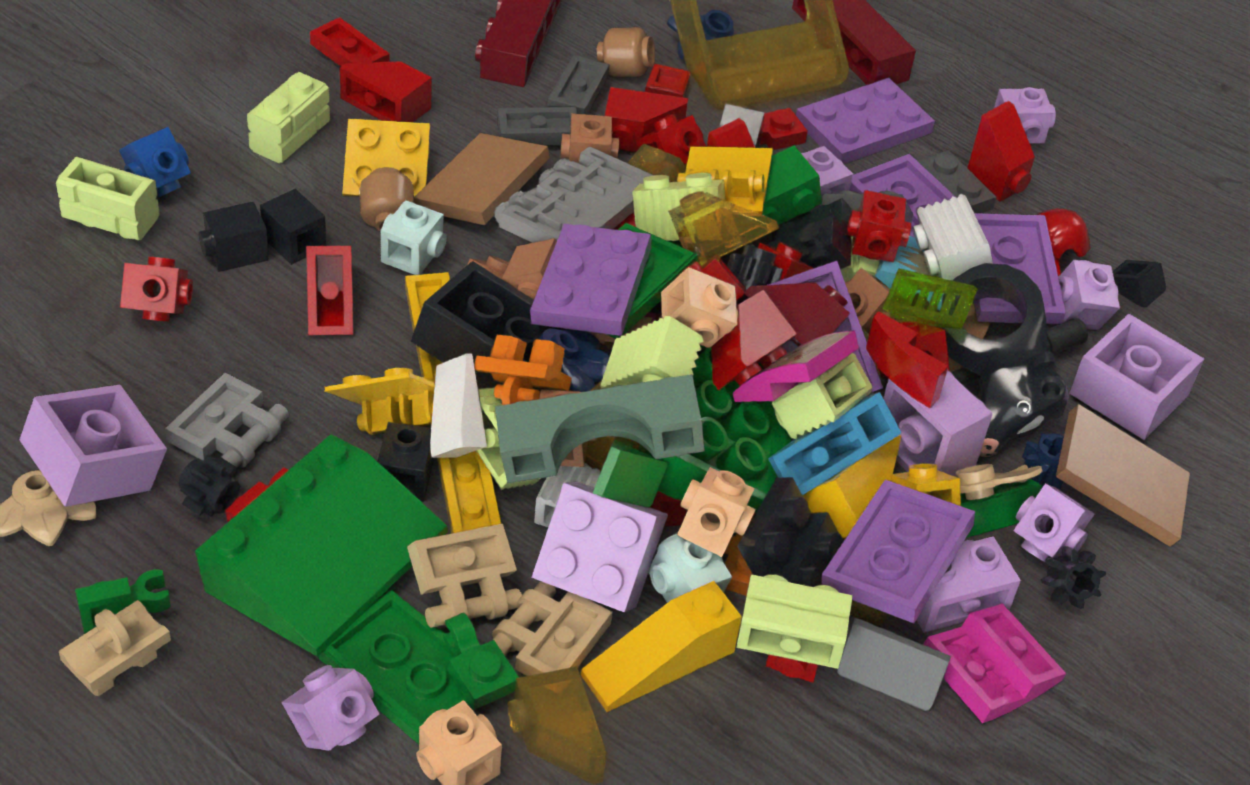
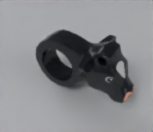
[930,263,1069,457]

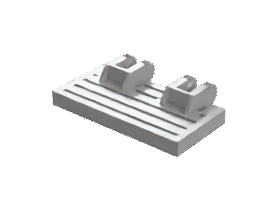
[494,146,654,243]

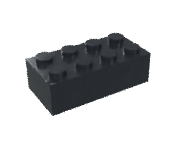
[411,261,612,393]

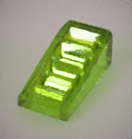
[883,268,977,330]

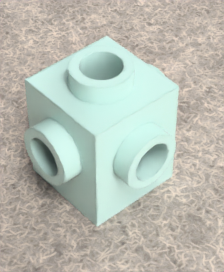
[380,200,447,275]
[648,534,732,603]

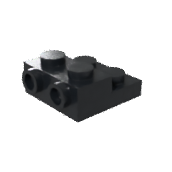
[768,198,851,270]
[737,477,844,587]

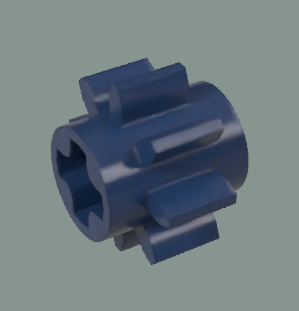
[1022,433,1064,490]

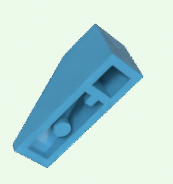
[768,392,902,495]

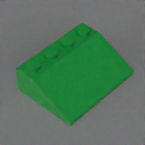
[638,345,792,512]
[195,434,448,657]

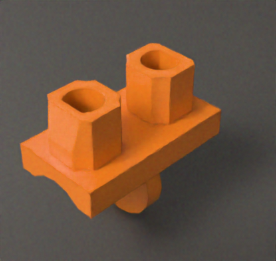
[474,334,572,405]

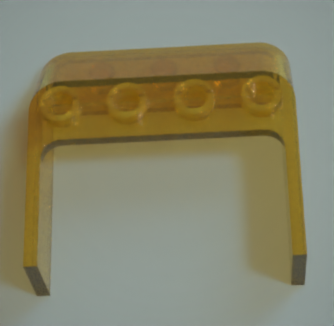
[670,0,849,110]

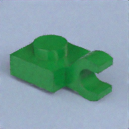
[75,569,171,634]
[443,612,520,711]

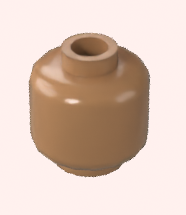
[597,27,655,77]
[359,167,414,231]

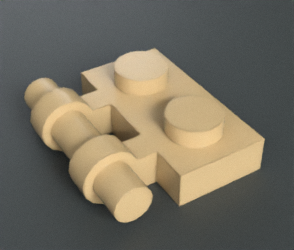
[407,524,522,628]
[492,581,613,693]

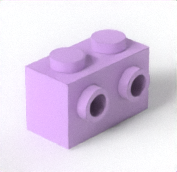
[917,536,1021,633]

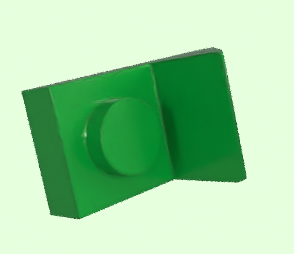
[593,436,668,507]

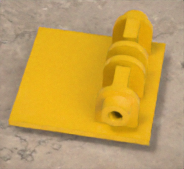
[342,119,430,197]
[677,146,773,214]
[325,368,435,435]

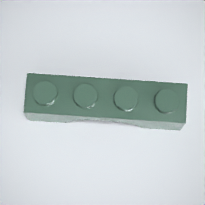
[495,374,705,484]

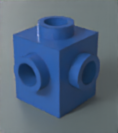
[119,127,191,197]

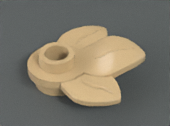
[955,464,1042,500]
[0,470,96,546]

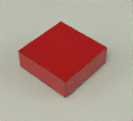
[645,64,691,97]

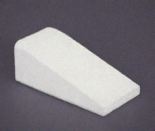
[430,354,487,458]

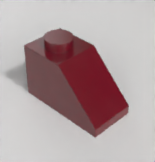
[743,282,850,347]

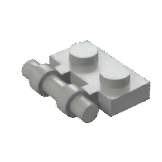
[165,373,289,468]

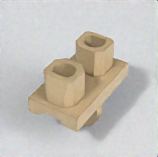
[59,600,171,696]

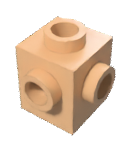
[661,267,738,348]
[677,467,756,557]
[416,700,502,785]

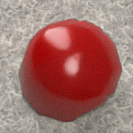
[1037,208,1091,259]

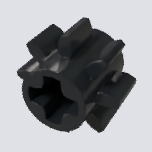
[727,245,783,291]
[179,455,240,517]
[1040,546,1106,609]

